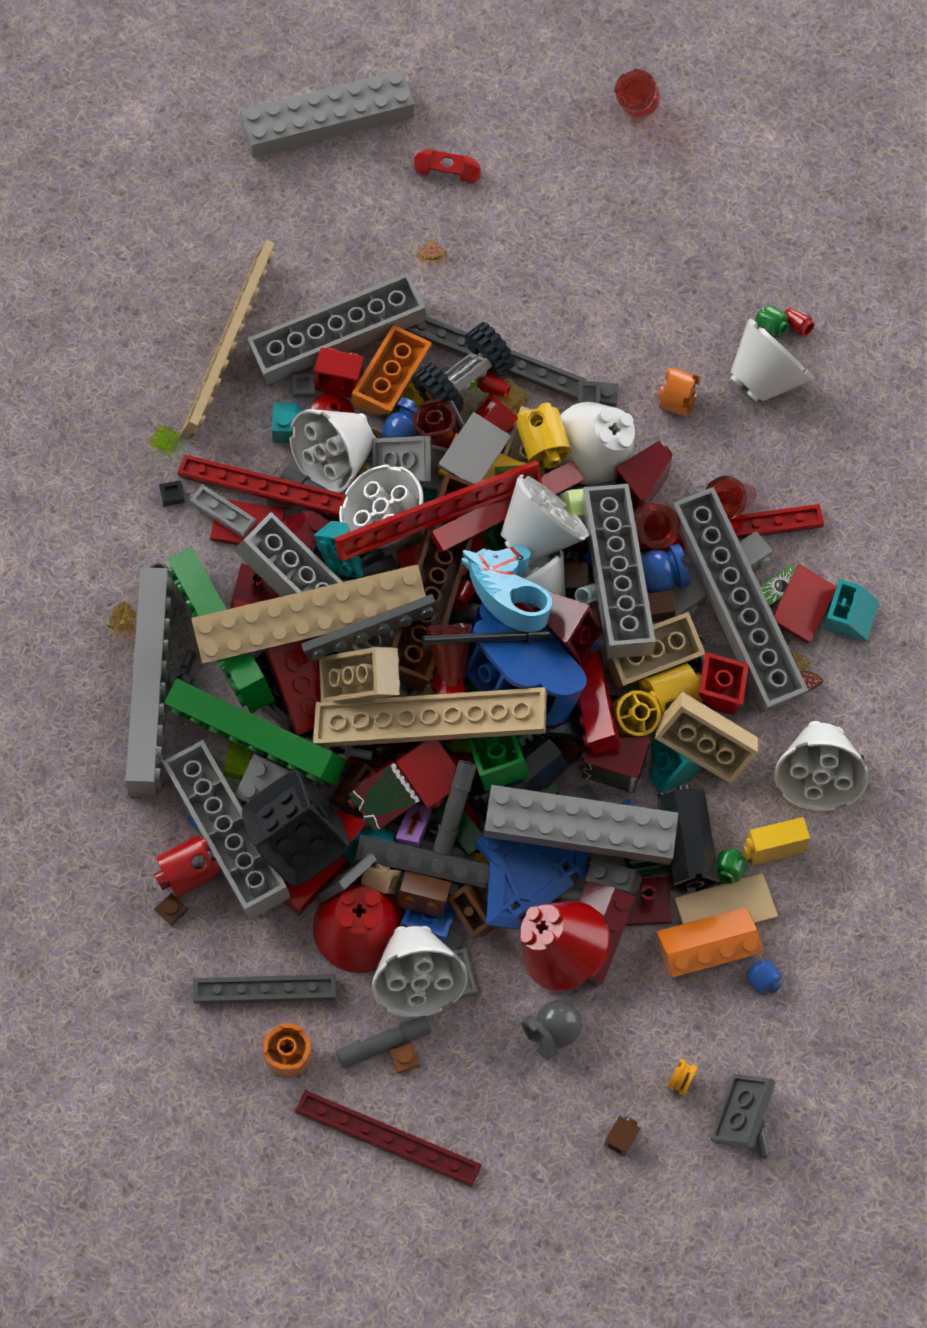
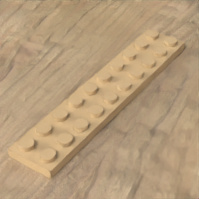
[179,239,275,439]
[191,564,426,664]
[313,687,547,747]

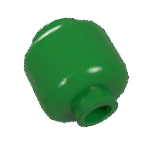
[755,305,788,338]
[716,848,747,884]

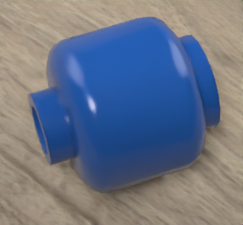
[747,959,782,995]

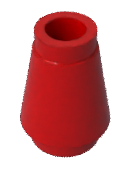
[784,307,815,337]
[477,371,511,398]
[453,580,477,610]

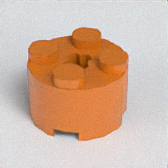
[657,367,701,418]
[263,1023,311,1077]

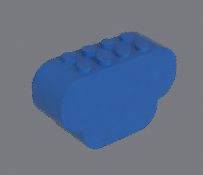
[459,602,587,726]

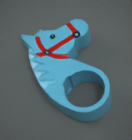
[461,545,552,632]

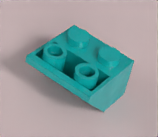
[314,521,363,578]
[824,579,880,642]

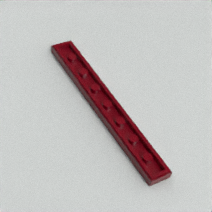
[295,1090,482,1188]

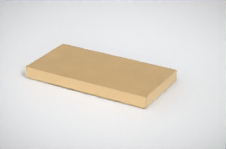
[674,873,778,924]

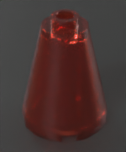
[412,399,457,449]
[706,475,757,520]
[426,623,472,687]

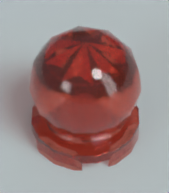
[614,69,661,118]
[633,503,680,549]

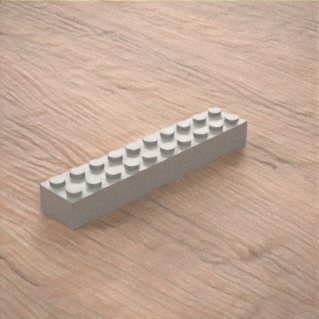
[668,487,808,713]
[234,512,433,698]
[126,568,174,797]

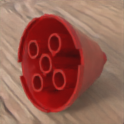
[313,882,405,973]
[520,901,610,992]

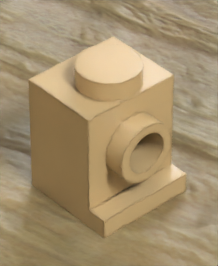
[361,863,402,893]

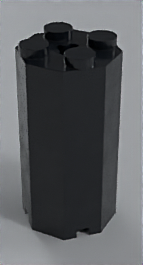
[467,734,569,823]
[657,785,720,893]

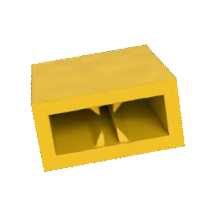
[743,817,810,866]

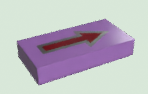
[396,804,433,847]

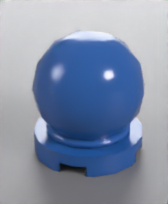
[382,397,437,438]
[641,544,690,593]

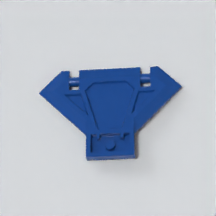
[474,836,588,930]

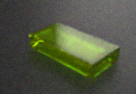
[223,740,252,780]

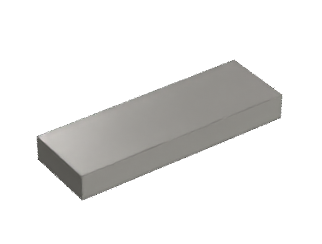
[189,484,257,539]

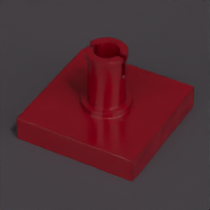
[231,563,280,606]
[625,877,672,926]

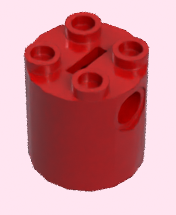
[154,835,222,899]

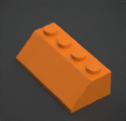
[352,325,432,415]
[656,907,763,977]

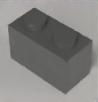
[586,859,642,899]

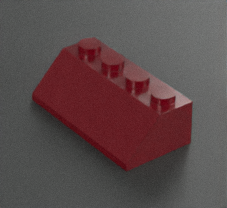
[579,882,636,987]

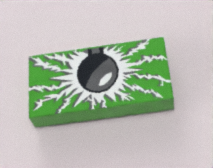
[760,565,795,608]

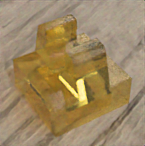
[108,602,137,630]

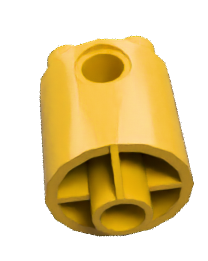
[516,403,571,469]
[638,663,703,716]
[612,690,661,738]

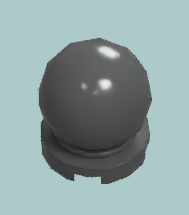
[521,1000,583,1060]

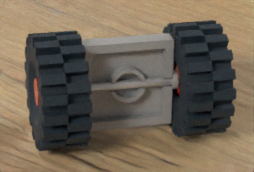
[411,322,516,420]

